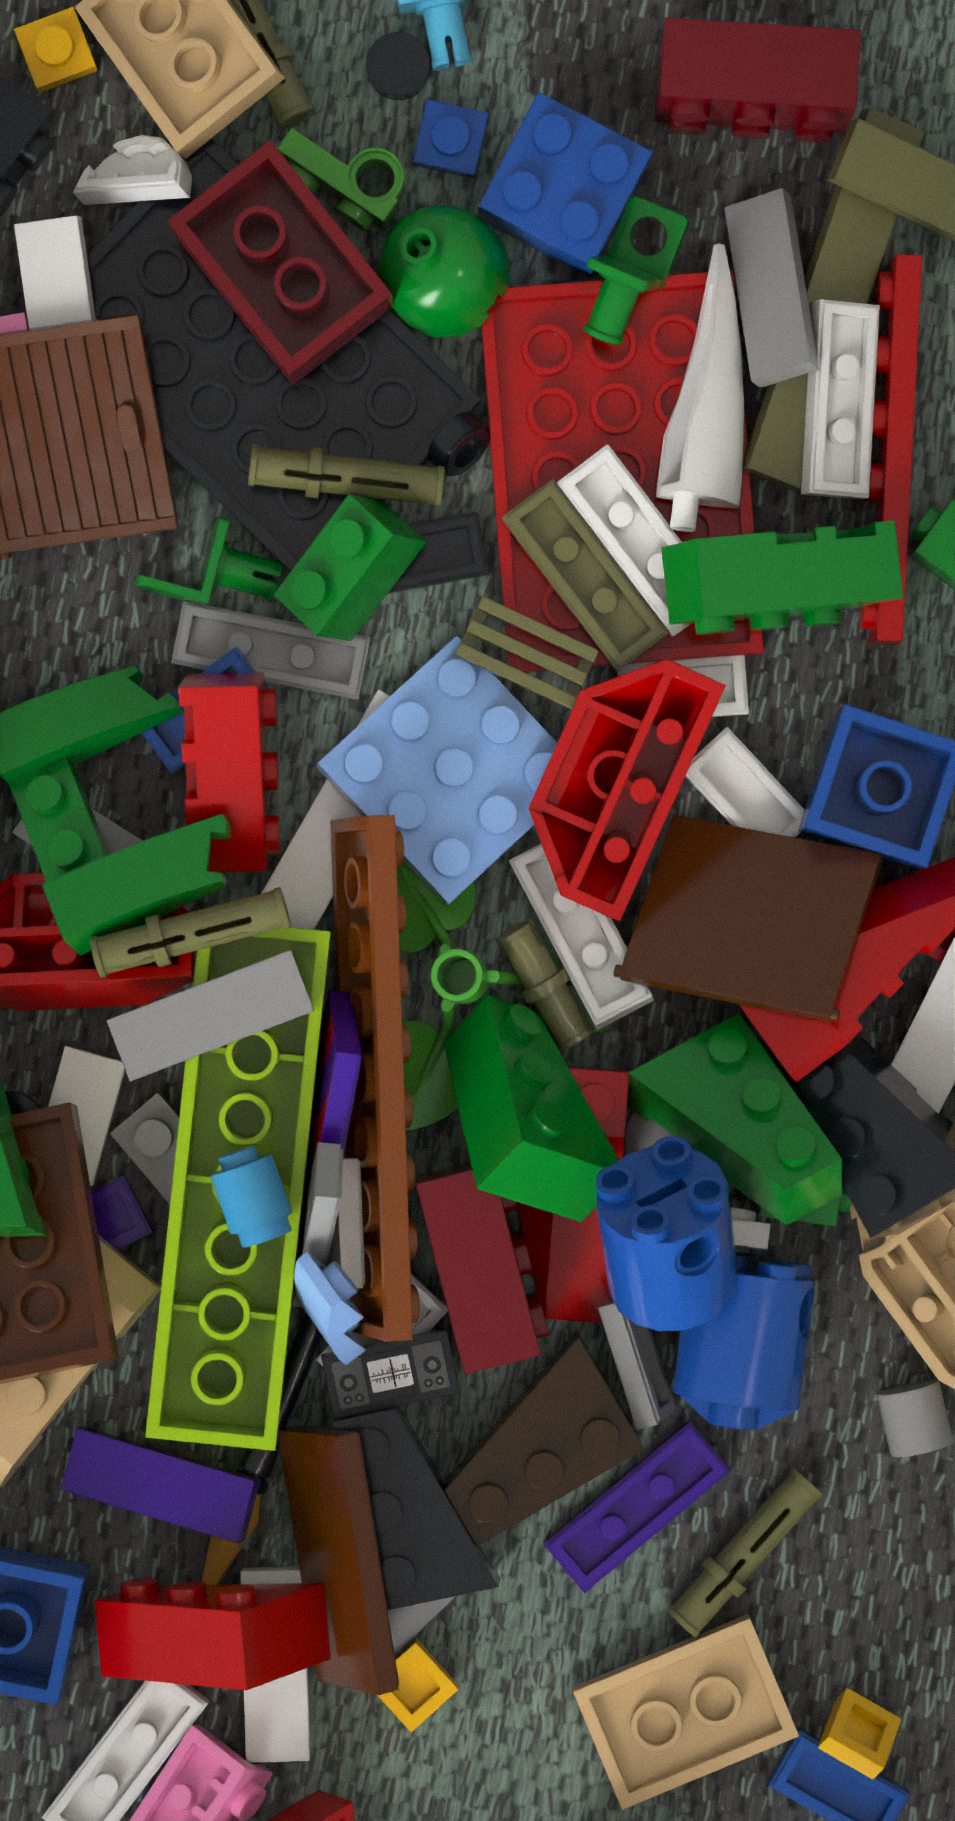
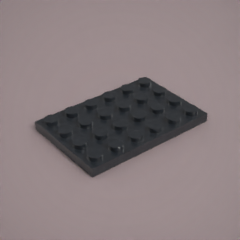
[87,139,482,571]

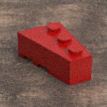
[178,672,281,872]
[94,1578,331,1690]

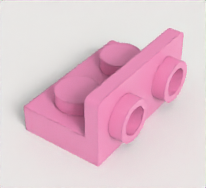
[130,1725,273,1821]

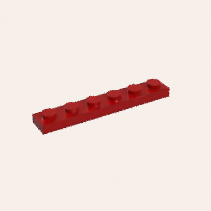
[859,254,922,645]

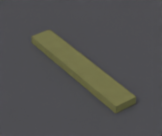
[742,107,925,492]

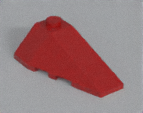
[739,857,955,1083]
[515,1065,629,1323]

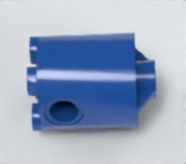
[596,1136,738,1331]
[673,1254,815,1430]

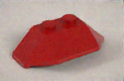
[528,658,726,922]
[0,872,195,1011]

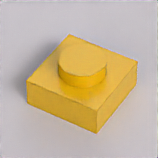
[14,7,98,93]
[377,1638,459,1732]
[818,1687,902,1779]

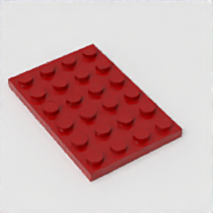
[481,270,763,673]

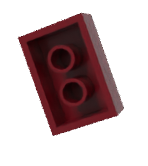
[654,17,861,143]
[168,140,393,385]
[416,1162,549,1375]

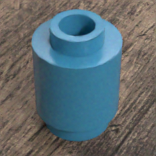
[210,1145,292,1248]

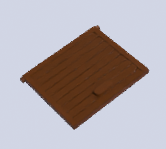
[0,313,179,560]
[613,815,883,1023]

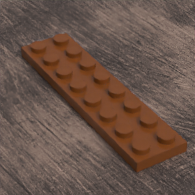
[330,815,420,1342]

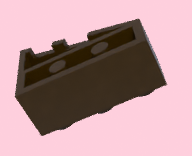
[444,1330,644,1546]

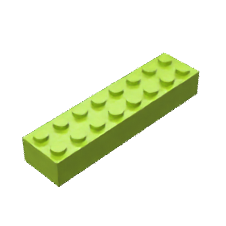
[145,922,332,1451]

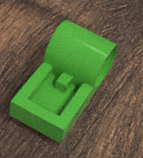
[277,128,405,232]

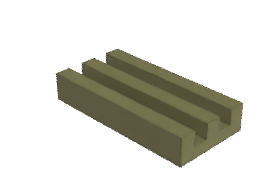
[455,596,599,710]

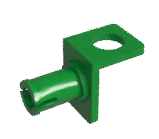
[583,196,689,345]
[132,517,283,605]

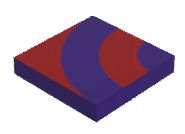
[311,990,362,1156]

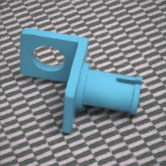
[397,0,473,71]

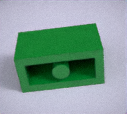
[274,494,427,641]

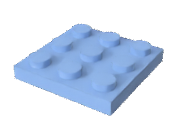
[316,636,557,907]

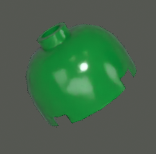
[378,204,510,338]

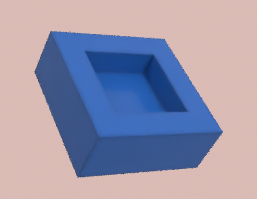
[413,99,489,179]

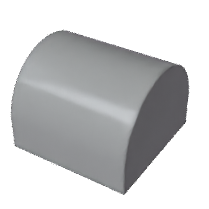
[875,1377,954,1457]

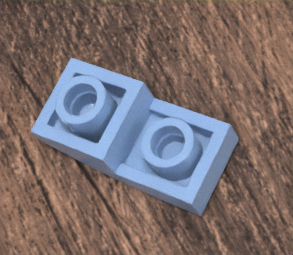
[294,1252,366,1366]

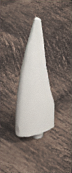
[656,243,744,532]

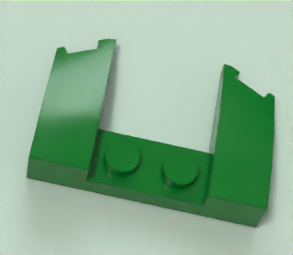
[0,666,231,956]

